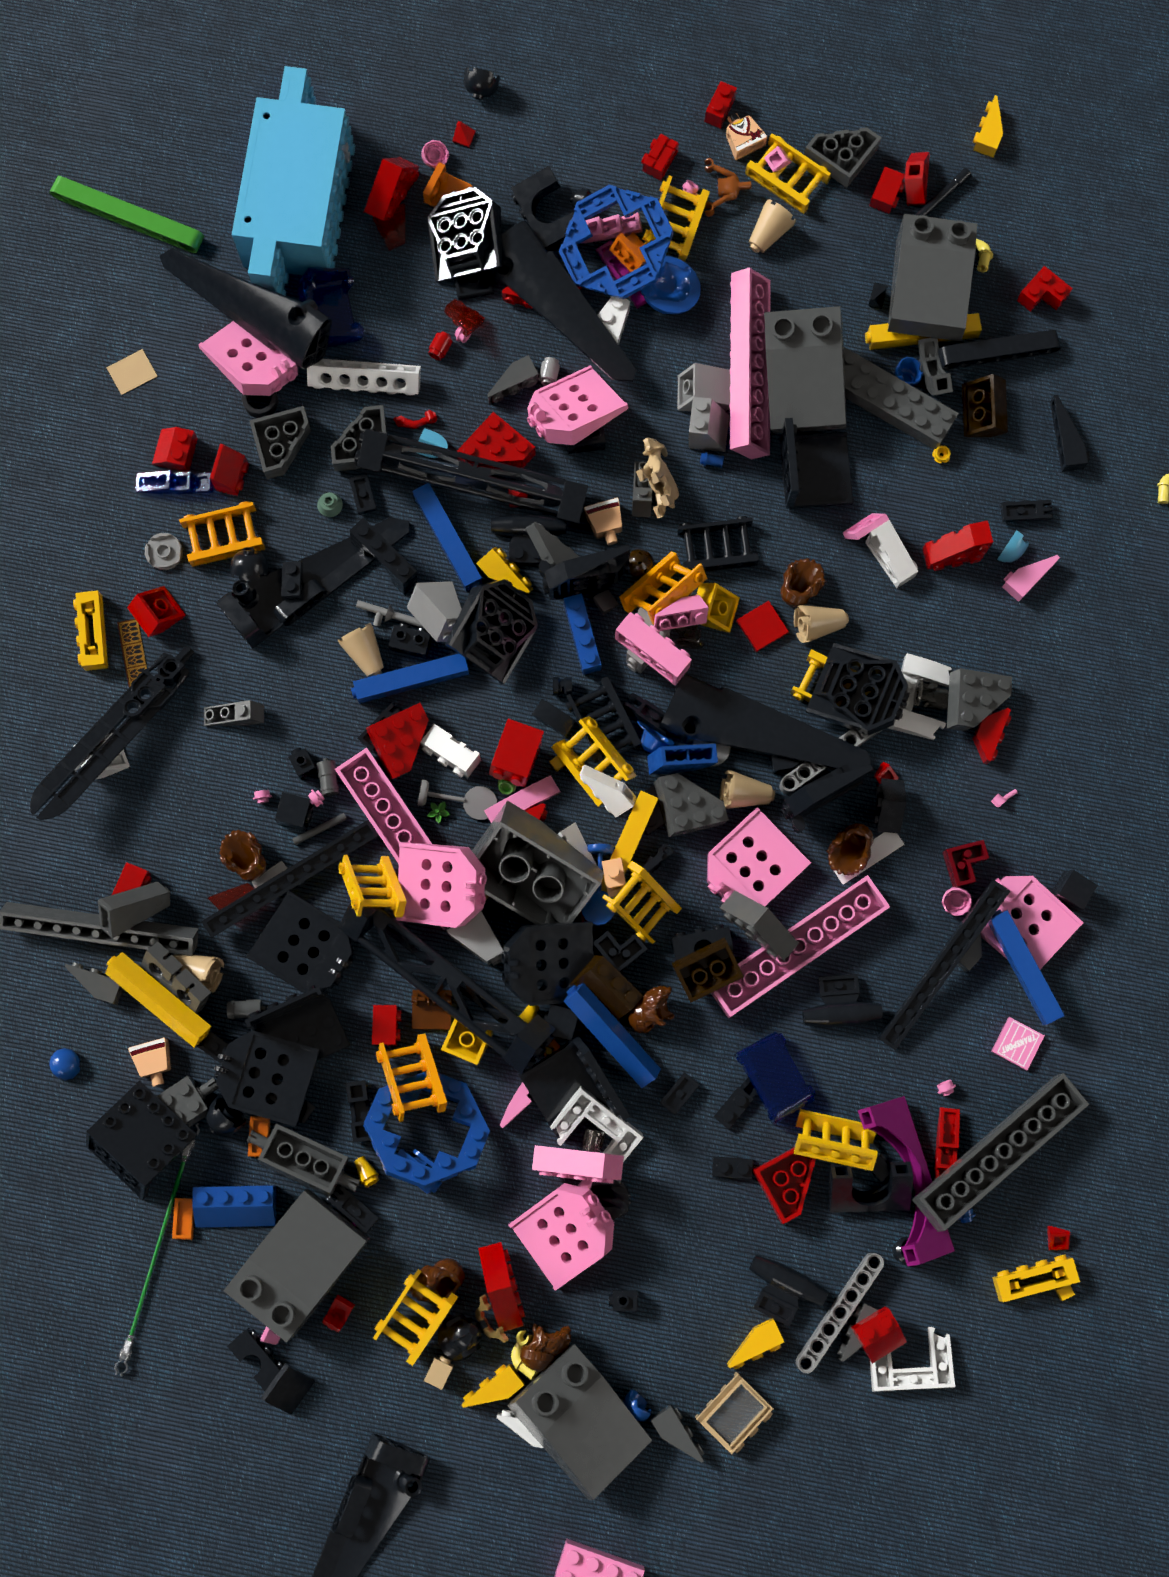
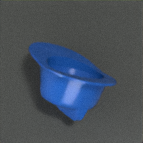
[637,721,674,753]

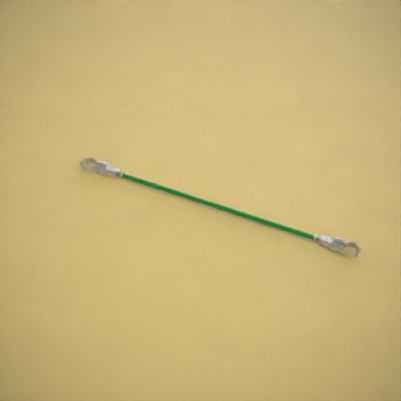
[115,1123,200,1376]

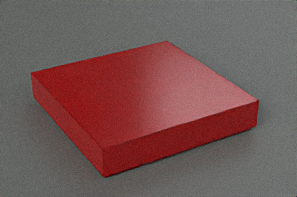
[736,601,789,652]

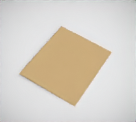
[106,349,157,395]

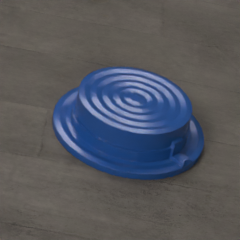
[640,256,701,314]

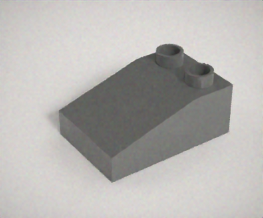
[887,214,977,342]
[764,306,847,434]
[472,800,604,924]
[224,1189,370,1343]
[507,1344,652,1500]

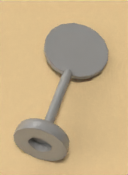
[417,780,497,820]

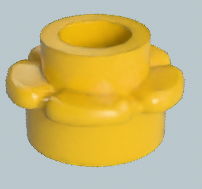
[932,445,951,463]

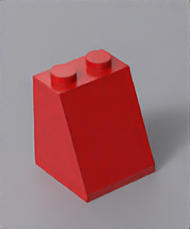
[489,719,544,787]

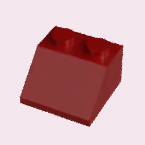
[152,427,198,473]
[210,444,249,496]
[127,586,186,637]
[851,1306,907,1364]

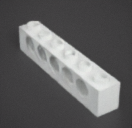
[307,359,421,396]

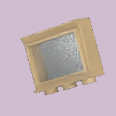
[695,1372,773,1455]

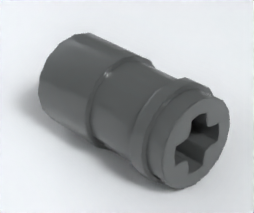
[317,758,339,796]
[227,999,266,1020]

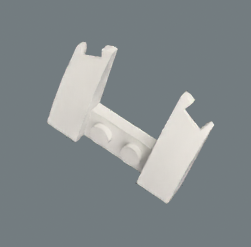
[888,653,952,740]
[550,1086,643,1162]
[870,1327,955,1392]

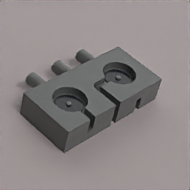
[140,942,211,1014]

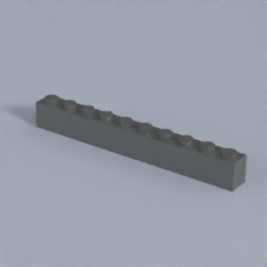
[0,902,199,956]

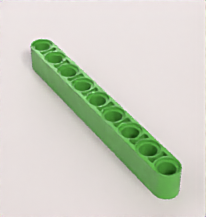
[49,176,204,253]

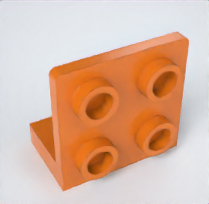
[423,162,472,207]
[609,233,646,272]

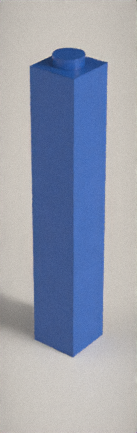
[412,483,483,592]
[351,653,469,704]
[988,909,1065,1025]
[564,982,661,1088]

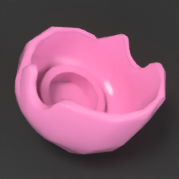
[421,140,449,169]
[942,887,972,916]

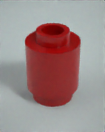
[428,332,453,361]

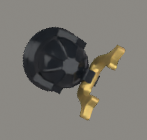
[438,1295,509,1361]

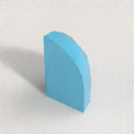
[415,428,448,458]
[997,530,1029,562]

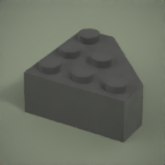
[804,127,882,188]
[331,405,388,472]
[249,406,311,479]
[947,668,1012,731]
[654,773,728,837]
[720,890,799,961]

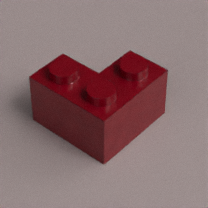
[943,840,989,887]

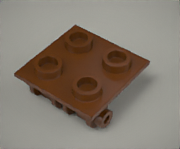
[411,990,452,1030]

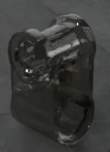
[582,1128,605,1153]

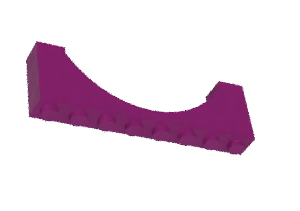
[858,1096,955,1267]

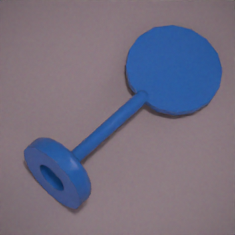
[581,844,615,925]

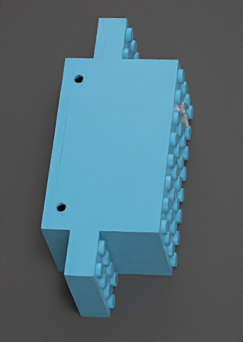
[232,66,355,296]

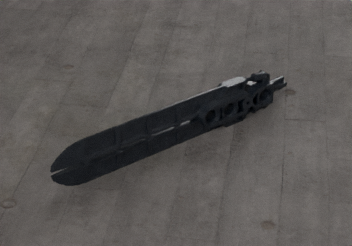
[30,646,195,820]

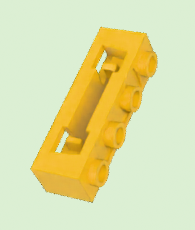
[73,590,108,671]
[992,1254,1080,1302]

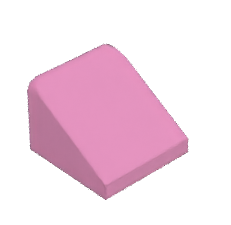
[764,146,791,173]
[261,1326,280,1345]

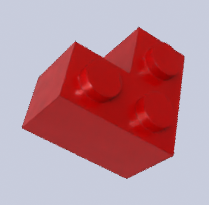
[1017,266,1073,312]

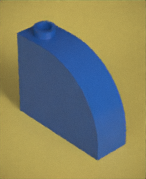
[647,744,718,775]

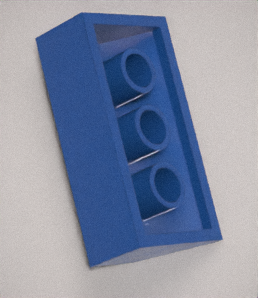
[192,1185,276,1228]

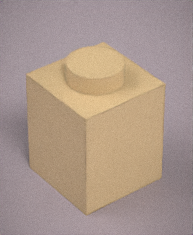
[424,1355,454,1390]

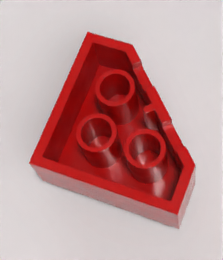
[364,157,419,221]
[457,412,536,469]
[922,521,993,571]
[366,702,428,780]
[752,1147,816,1224]
[478,1242,525,1331]

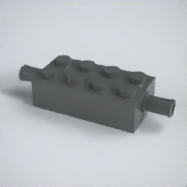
[157,1076,219,1127]
[247,1124,360,1198]

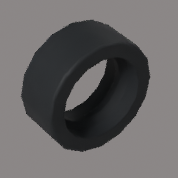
[242,392,279,418]

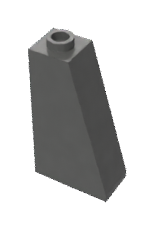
[98,881,171,939]

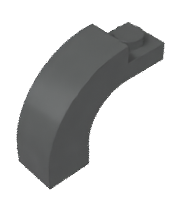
[917,338,953,395]

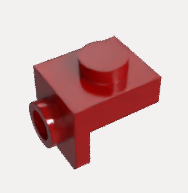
[322,1295,355,1332]

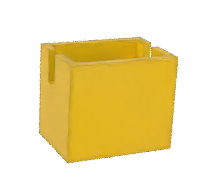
[550,755,565,772]
[1055,1285,1075,1301]

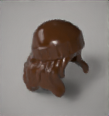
[780,558,826,607]
[827,823,874,876]
[219,830,266,881]
[627,986,675,1033]
[409,1258,465,1303]
[520,1323,571,1372]

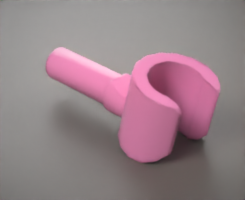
[991,789,1018,807]

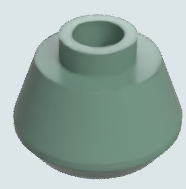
[317,492,343,517]

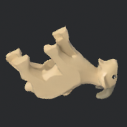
[636,437,679,518]

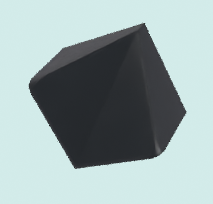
[868,282,888,309]

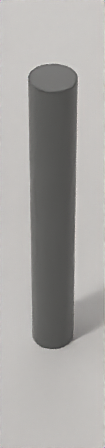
[292,813,347,846]

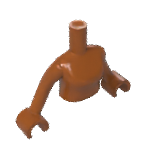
[705,158,752,217]

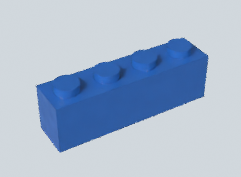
[563,594,601,675]

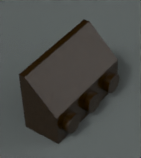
[962,374,1008,437]
[671,938,744,1003]
[570,955,643,1020]

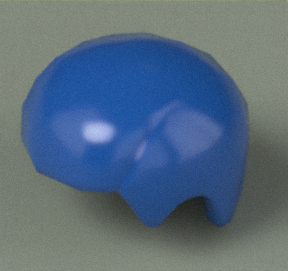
[895,357,923,387]
[49,1048,80,1081]
[623,1389,651,1421]

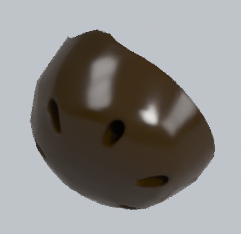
[629,549,654,580]

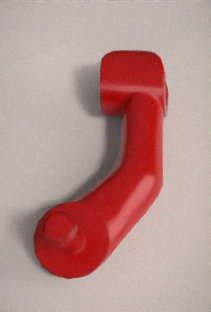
[393,410,437,429]

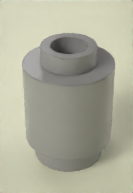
[538,357,560,386]

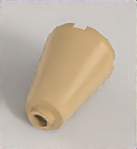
[749,200,797,253]
[794,605,849,643]
[338,623,384,677]
[720,770,775,809]
[173,954,224,993]

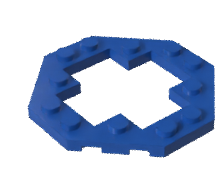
[559,185,674,299]
[363,1072,490,1189]

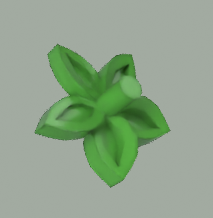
[427,802,450,824]

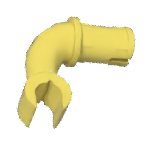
[976,239,993,272]
[1157,473,1169,504]
[511,1330,539,1380]

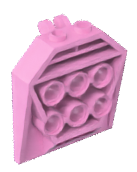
[199,321,299,396]
[527,365,628,445]
[707,807,811,907]
[396,842,487,928]
[977,876,1084,969]
[508,1183,614,1291]

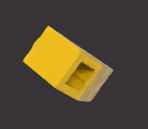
[973,95,1003,158]
[476,547,533,593]
[727,1318,784,1370]
[462,1364,525,1408]

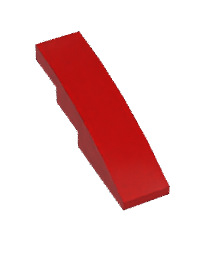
[934,1107,960,1180]

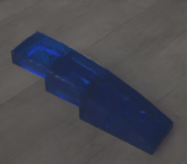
[136,471,214,494]

